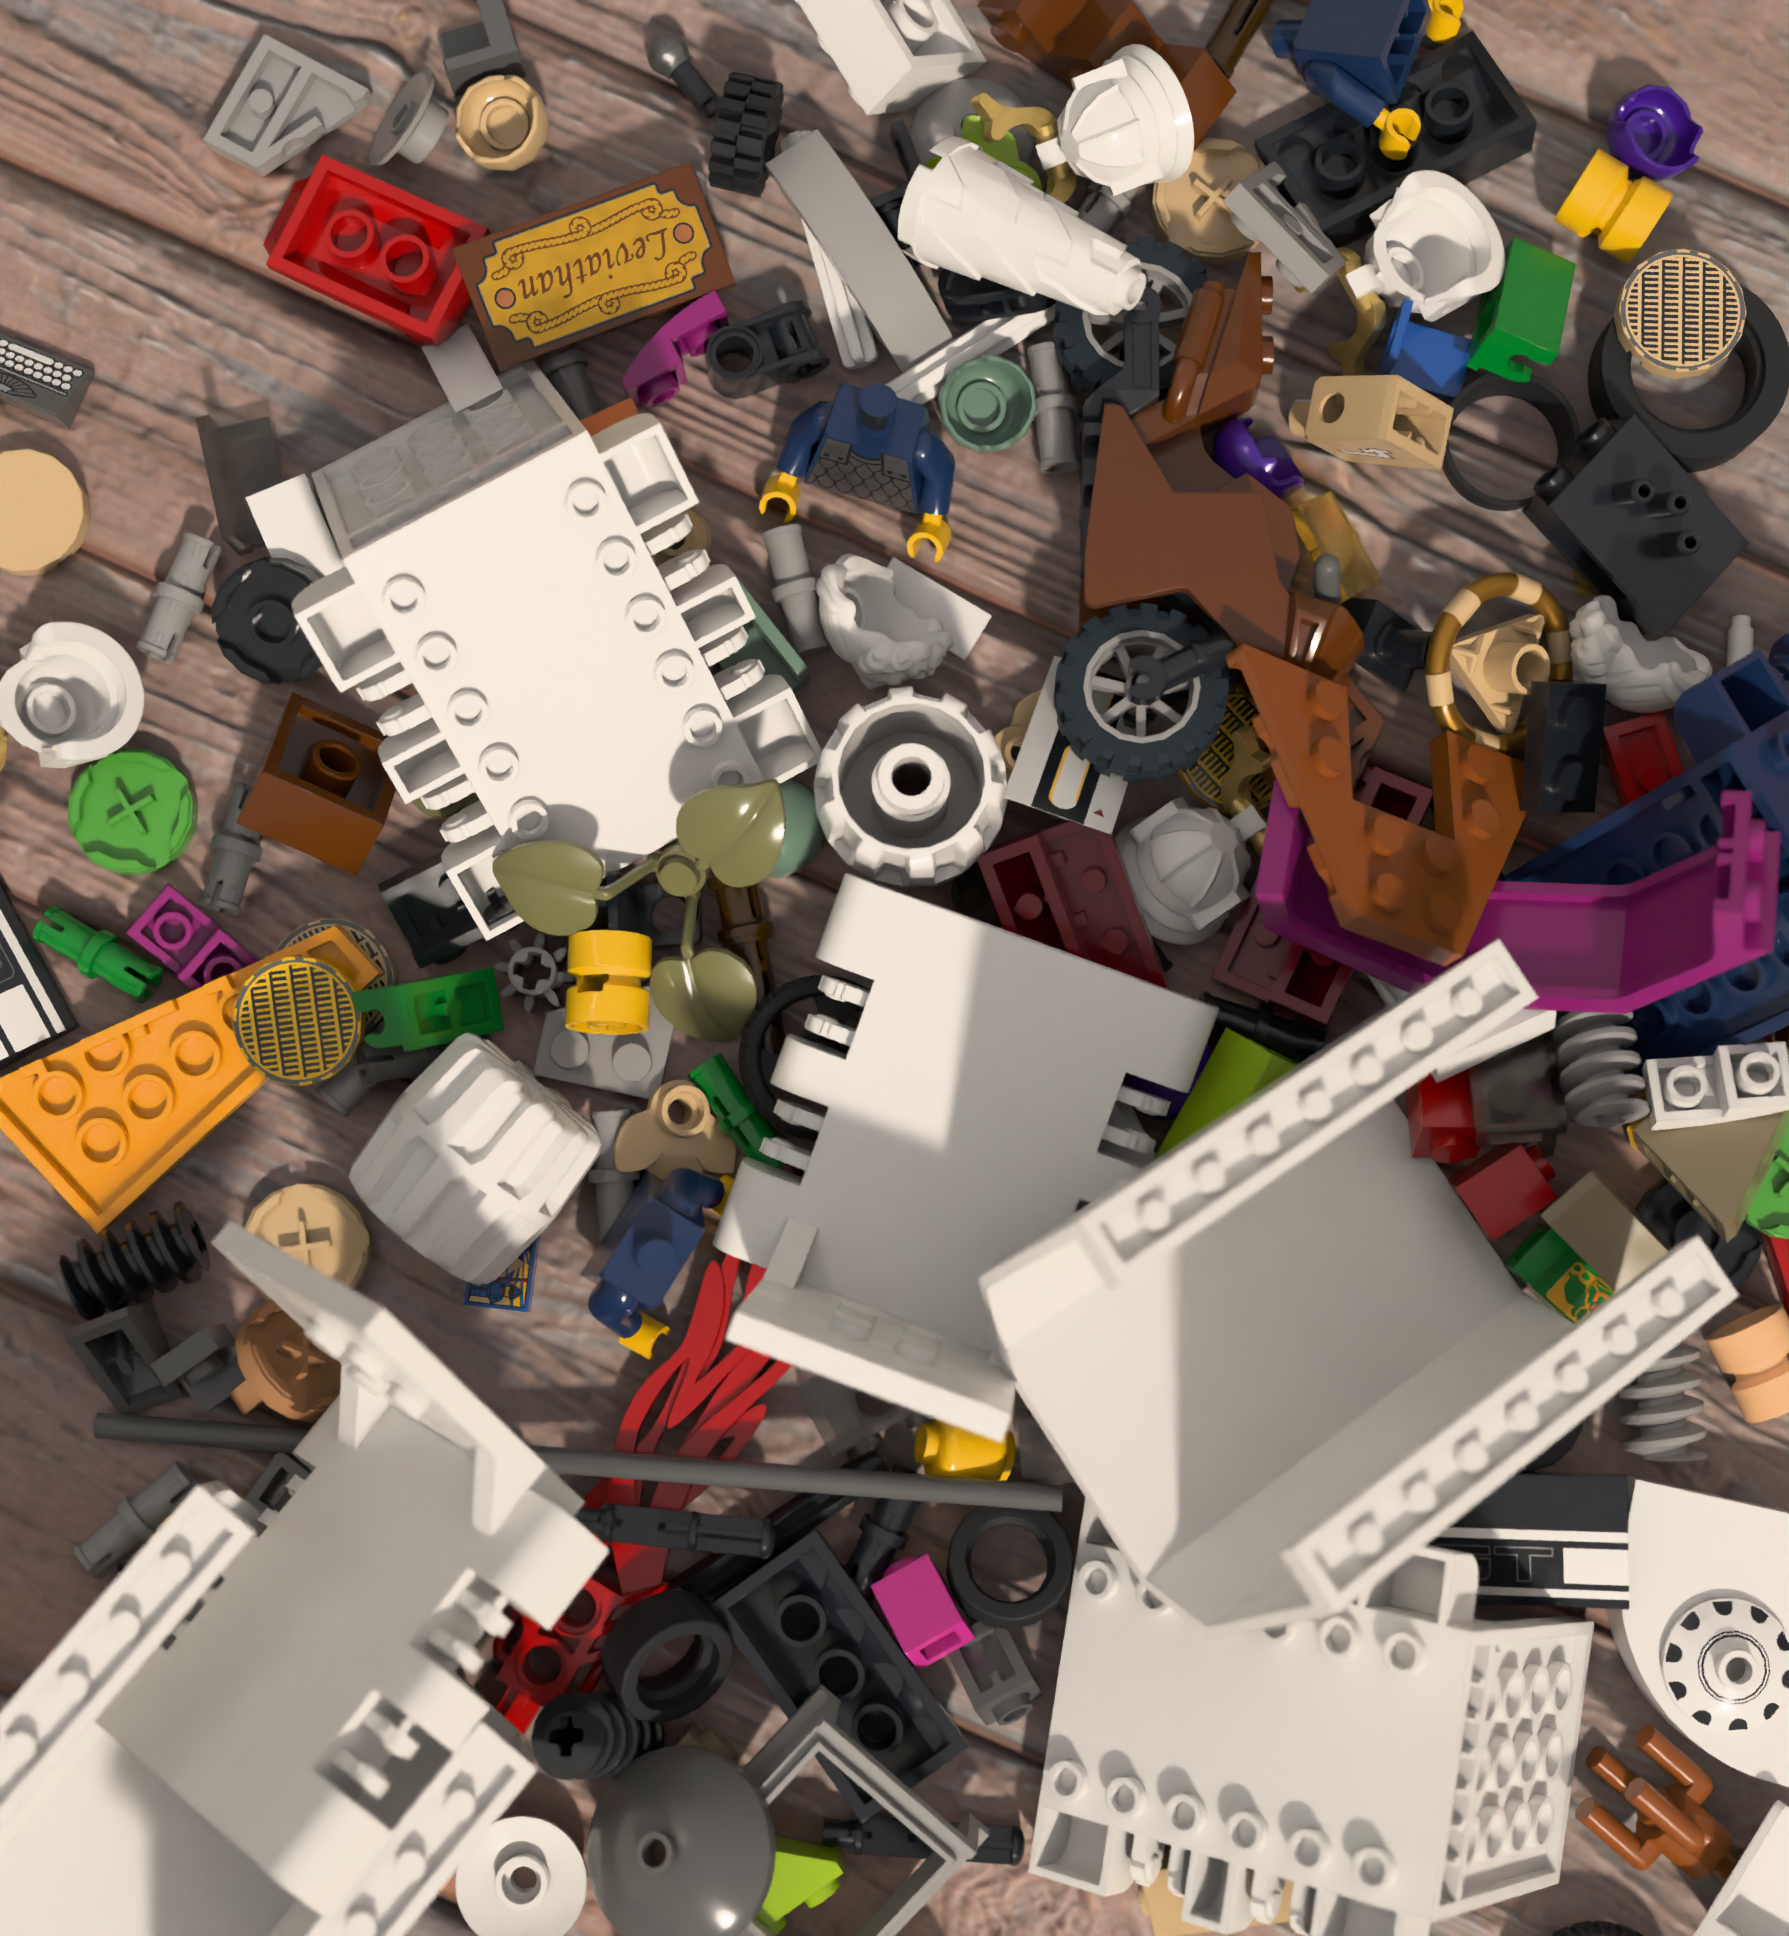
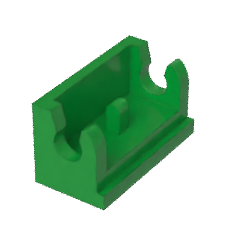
[1466,237,1576,382]
[351,967,504,1052]

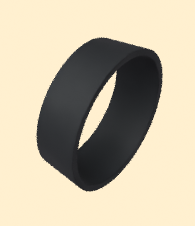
[1442,373,1580,511]

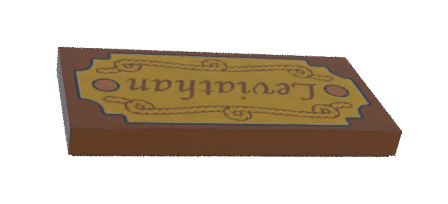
[452,162,736,373]

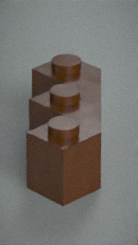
[977,0,1237,151]

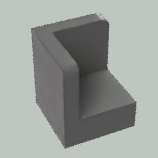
[438,0,526,97]

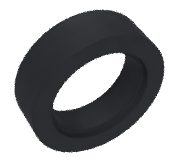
[1588,284,1789,473]

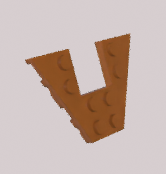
[1226,643,1527,966]

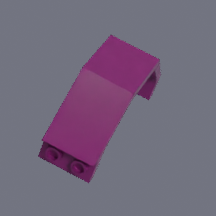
[1255,780,1781,1014]

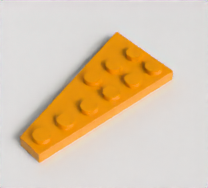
[0,925,384,1234]

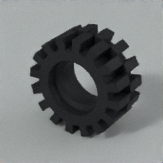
[708,71,784,197]

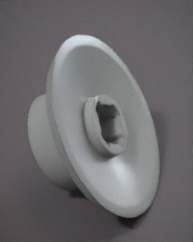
[368,67,449,166]

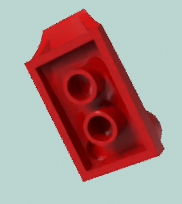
[263,154,491,347]

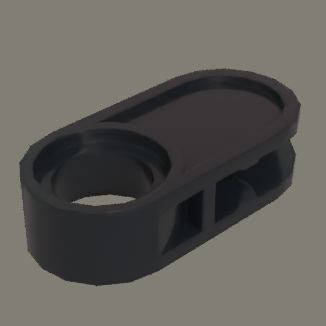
[937,268,1056,322]

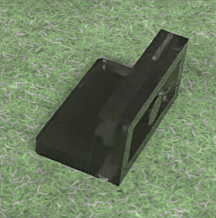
[196,415,287,556]

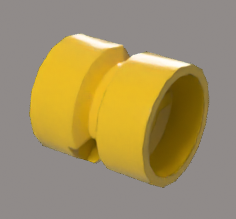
[1553,148,1674,265]
[565,930,652,1035]

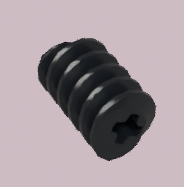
[59,1201,210,1321]
[531,1692,665,1781]

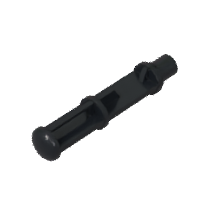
[573,1503,776,1559]
[822,1815,1025,1867]

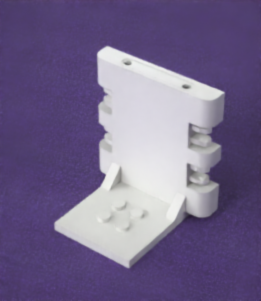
[291,361,822,941]
[712,873,1219,1442]
[95,1221,609,1920]
[1028,1497,1594,1936]

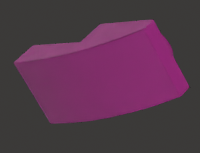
[621,290,729,408]
[126,882,260,991]

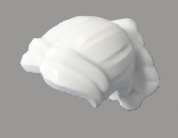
[815,553,953,689]
[1569,595,1713,713]

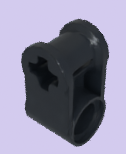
[706,300,831,400]

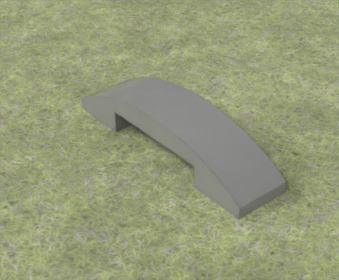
[765,129,954,374]

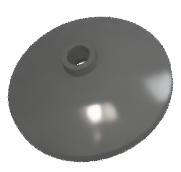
[587,1746,776,1936]

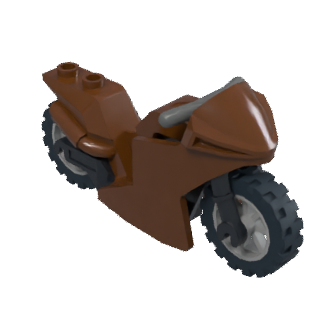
[1053,236,1365,782]

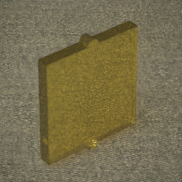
[1292,491,1382,604]

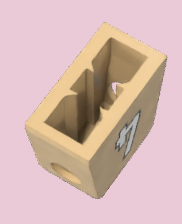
[1289,375,1454,470]

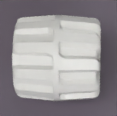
[814,686,1008,890]
[349,1033,603,1285]

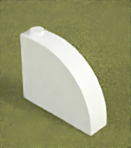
[1606,1473,1789,1787]

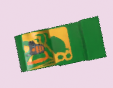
[1503,1224,1615,1324]

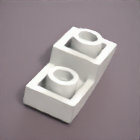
[246,473,346,579]
[1642,1041,1789,1130]

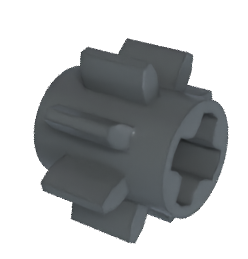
[495,933,576,1014]

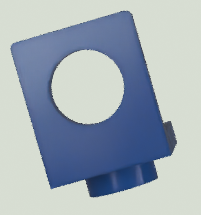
[1377,299,1471,401]

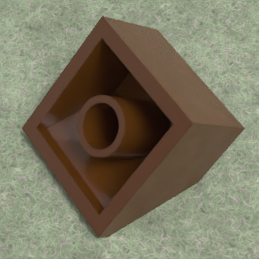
[236,692,396,875]

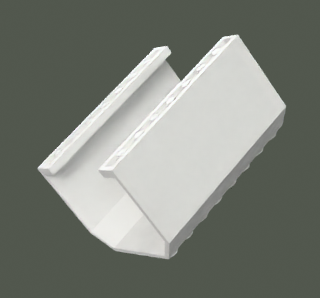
[977,939,1739,1639]
[0,1480,537,1936]

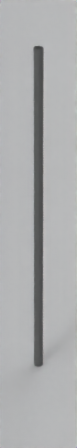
[93,1413,1063,1512]

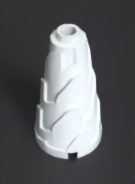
[898,136,1146,315]

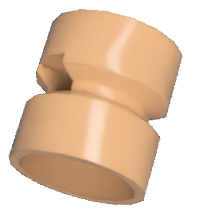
[1705,1304,1789,1423]

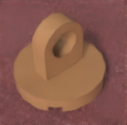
[229,1299,342,1422]

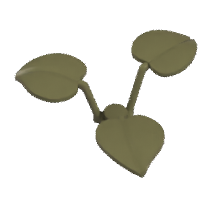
[492,779,786,1042]

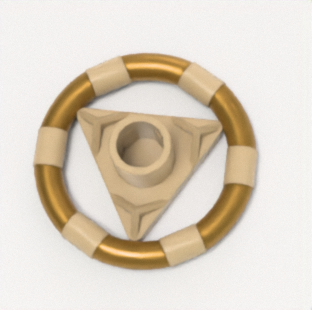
[1424,572,1573,756]

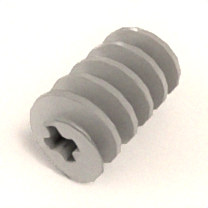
[1551,1011,1651,1129]
[1618,1327,1708,1462]

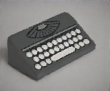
[0,333,95,429]

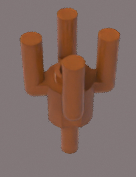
[1575,1725,1738,1884]

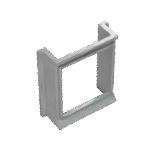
[739,1684,990,1936]

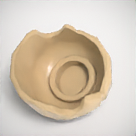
[455,74,549,171]

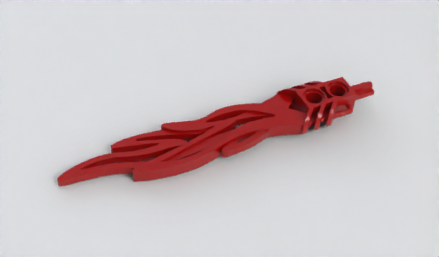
[492,1163,794,1735]

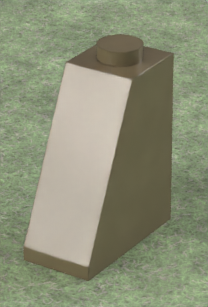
[1633,1037,1789,1243]
[1540,1167,1671,1292]

